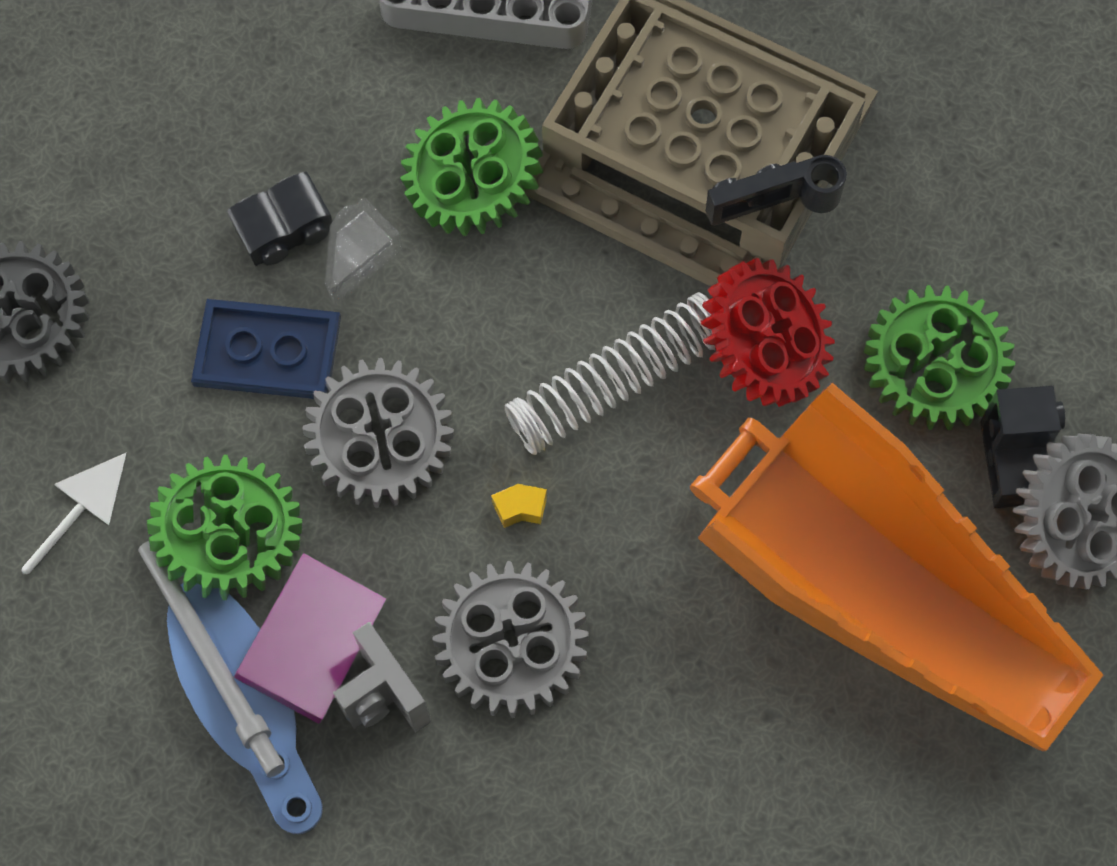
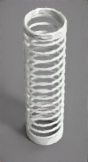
[505,292,715,455]

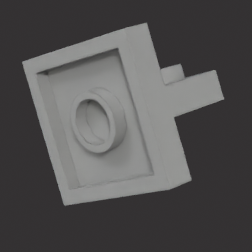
[333,622,431,732]

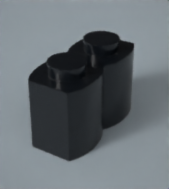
[227,171,334,266]

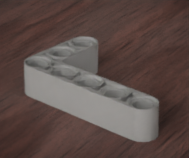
[379,0,592,49]

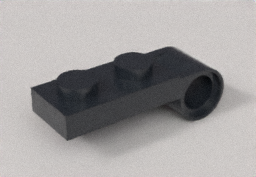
[705,155,847,226]

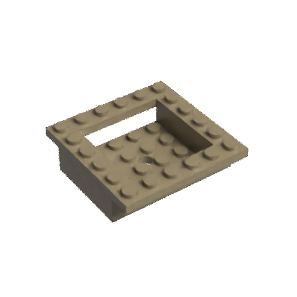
[525,0,878,286]

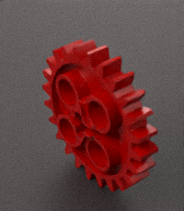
[701,258,835,407]

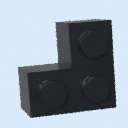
[980,385,1065,508]

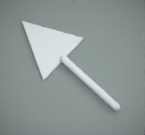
[22,452,127,574]

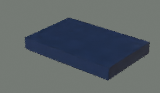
[191,299,341,399]

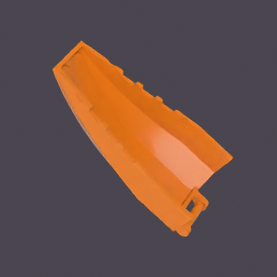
[690,383,1104,751]

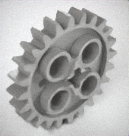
[303,358,454,508]
[1013,433,1117,589]
[433,561,589,718]

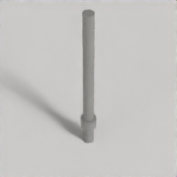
[138,541,285,777]

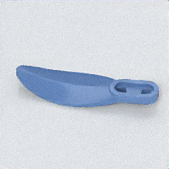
[167,583,323,834]

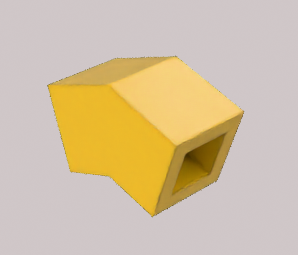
[491,484,547,528]

